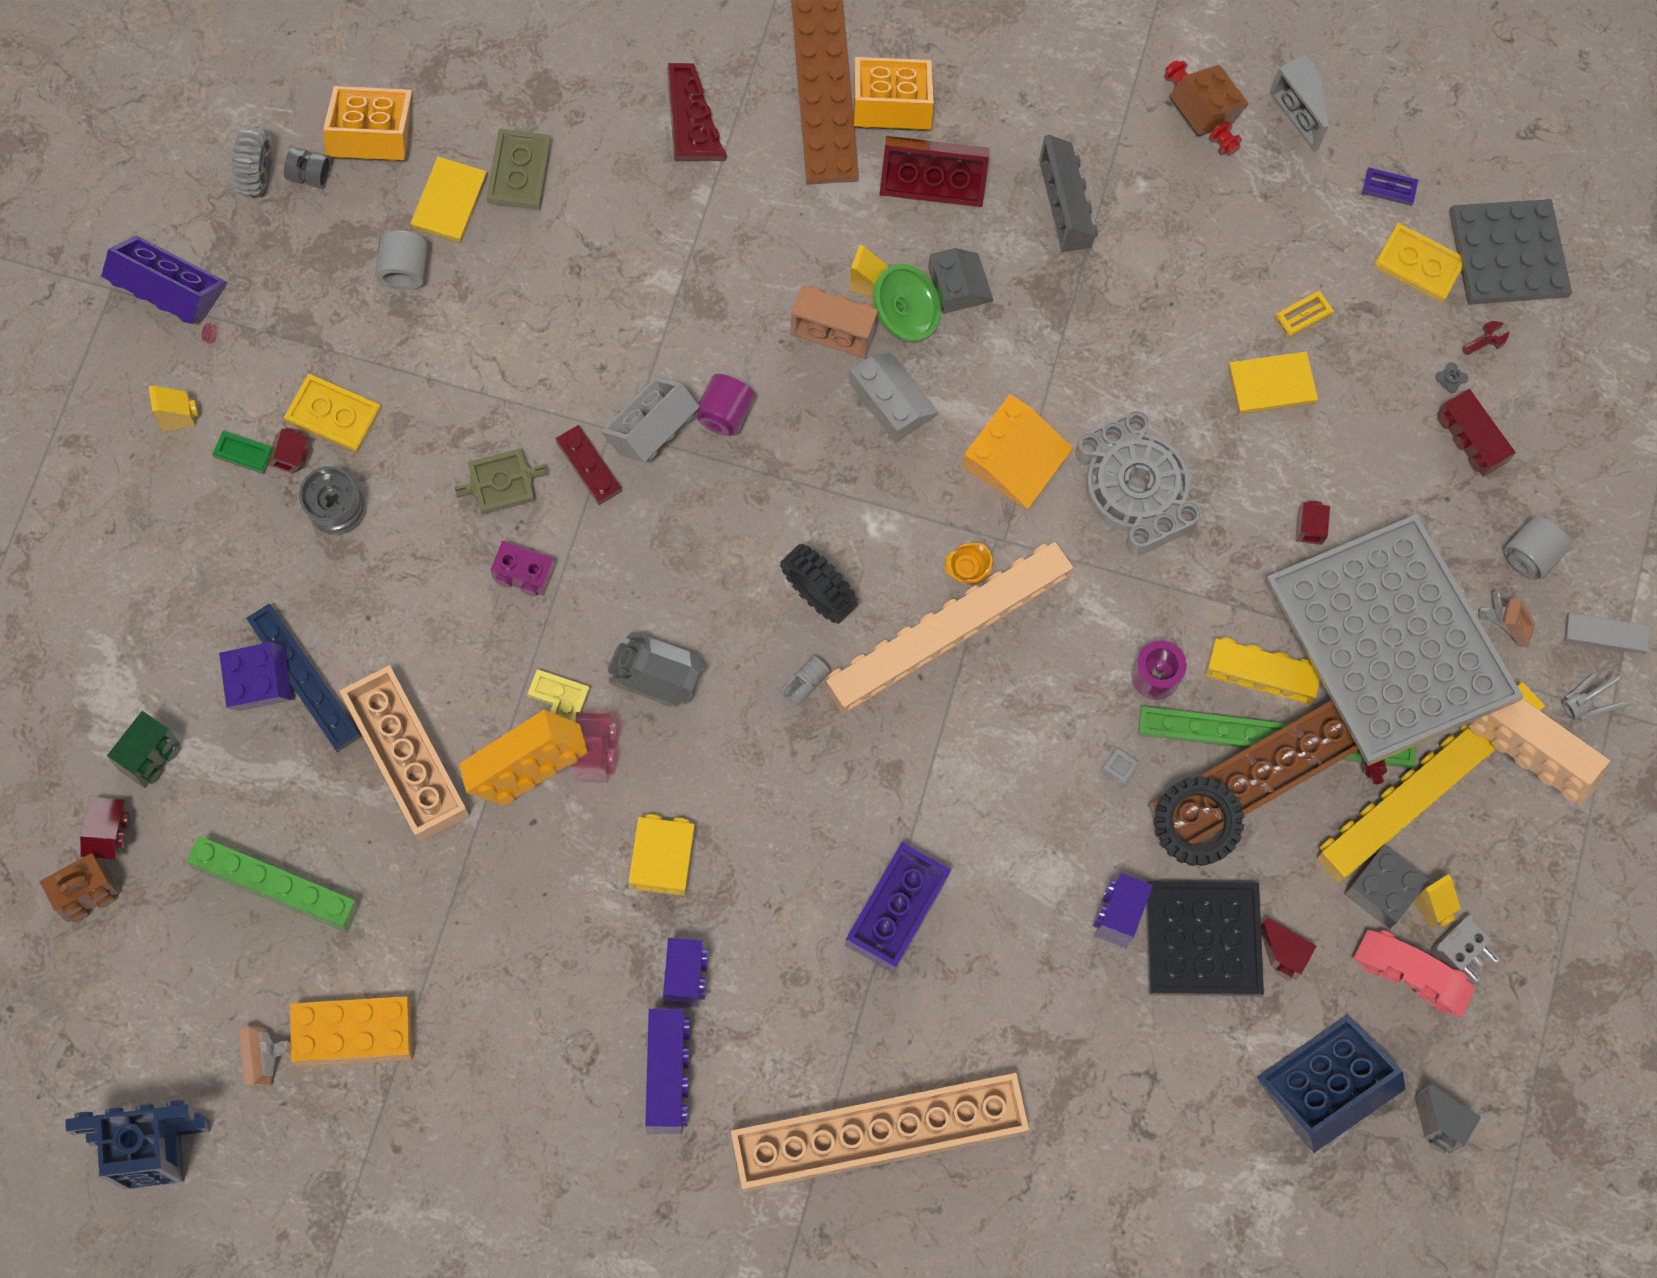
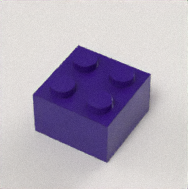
[219,642,292,711]
[1093,873,1153,948]
[663,938,708,1008]

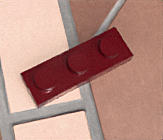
[555,425,622,505]

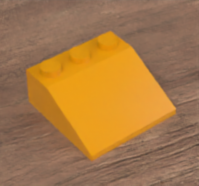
[854,57,934,130]
[323,86,412,161]
[962,394,1073,511]

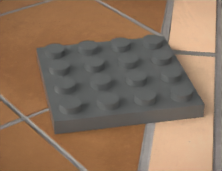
[1450,199,1572,304]

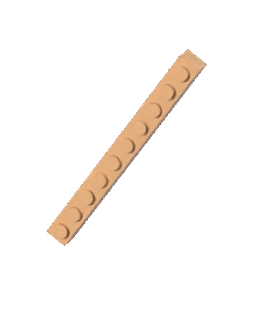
[825,542,1073,715]

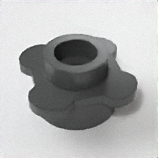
[1436,362,1468,393]

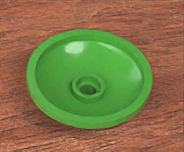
[873,264,941,342]

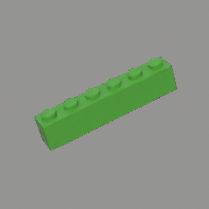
[186,836,359,933]

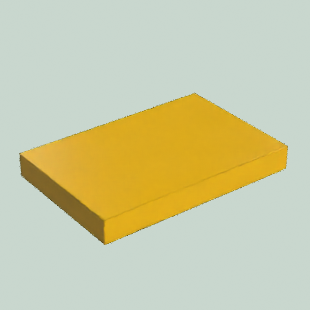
[410,156,488,243]
[1373,223,1462,303]
[1228,351,1318,414]
[284,373,382,453]

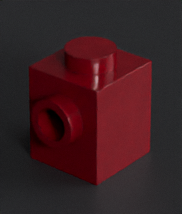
[267,428,309,474]
[1296,501,1330,545]

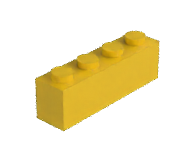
[1204,638,1320,705]

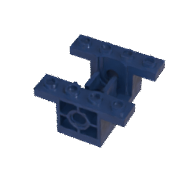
[65,1100,210,1190]

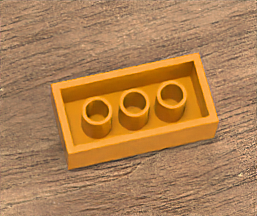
[459,710,588,806]
[290,996,412,1067]

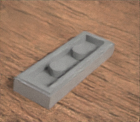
[1564,613,1650,654]

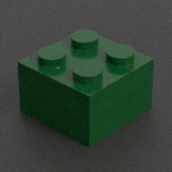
[107,711,180,788]

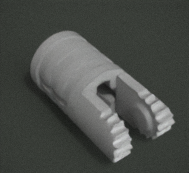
[779,655,831,706]

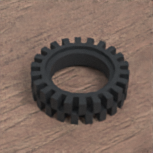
[780,544,859,624]
[1153,776,1245,866]

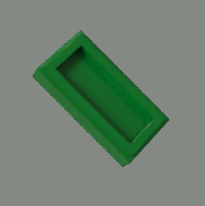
[212,431,272,474]

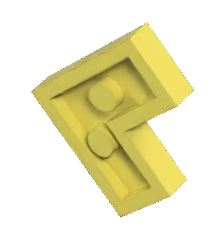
[527,669,590,723]

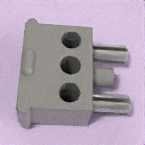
[1431,915,1500,983]

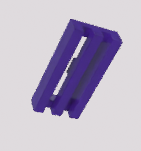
[1361,167,1419,206]

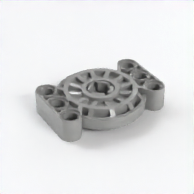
[1075,411,1201,555]

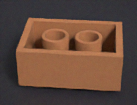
[790,285,878,359]

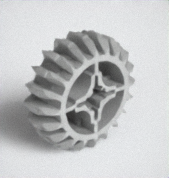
[231,125,272,197]

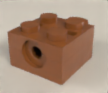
[39,853,119,923]

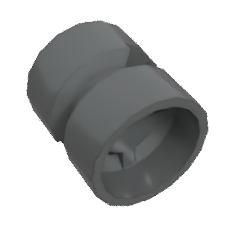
[284,146,330,188]

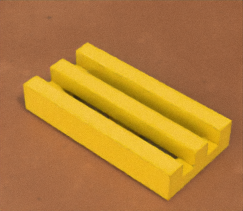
[1274,290,1334,339]

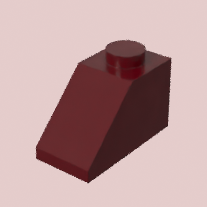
[1261,917,1317,980]

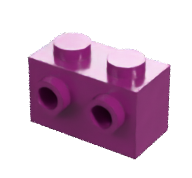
[490,540,555,596]

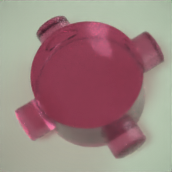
[202,323,217,344]

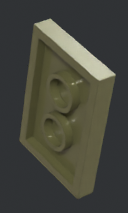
[486,128,551,210]

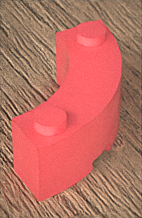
[1353,930,1476,1018]

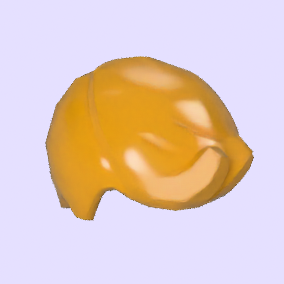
[943,543,993,585]

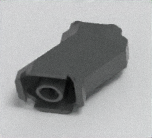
[608,632,704,707]

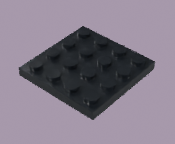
[1146,881,1264,996]

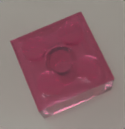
[571,712,617,783]

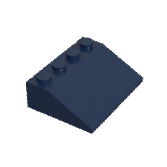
[1257,1015,1406,1153]

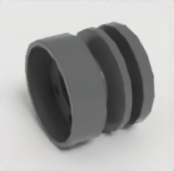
[299,466,366,535]

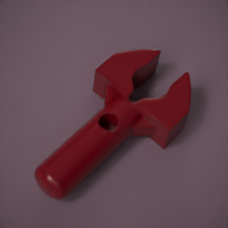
[1462,321,1510,355]

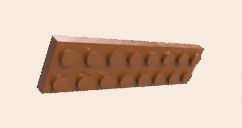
[791,0,858,185]

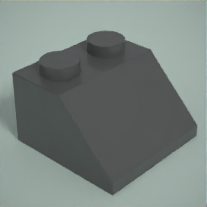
[928,248,993,314]
[1414,1084,1481,1154]

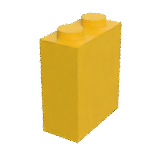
[629,814,695,896]

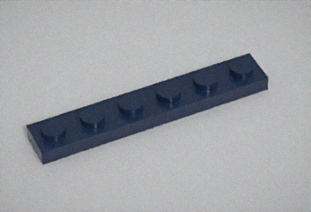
[246,603,360,752]

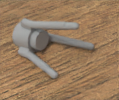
[1562,673,1631,722]

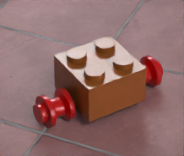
[1164,60,1249,155]

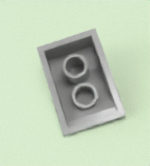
[1270,54,1329,152]

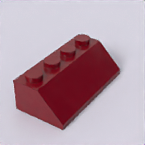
[879,136,989,207]

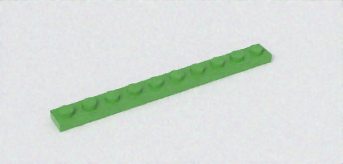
[1138,706,1416,769]

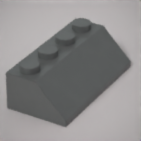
[1039,135,1098,252]

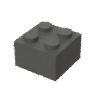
[1344,845,1430,929]

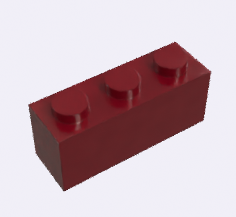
[1437,389,1516,477]

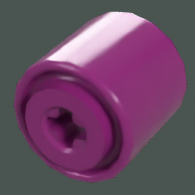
[694,374,755,436]
[1131,640,1187,700]

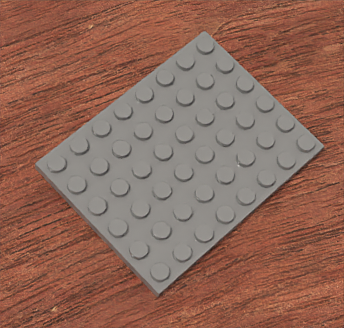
[1267,514,1523,766]

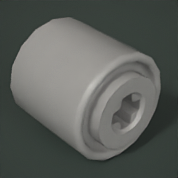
[375,230,427,290]
[1504,516,1571,581]

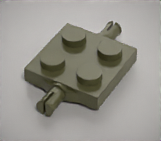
[455,449,547,515]

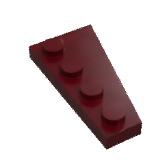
[667,63,727,161]

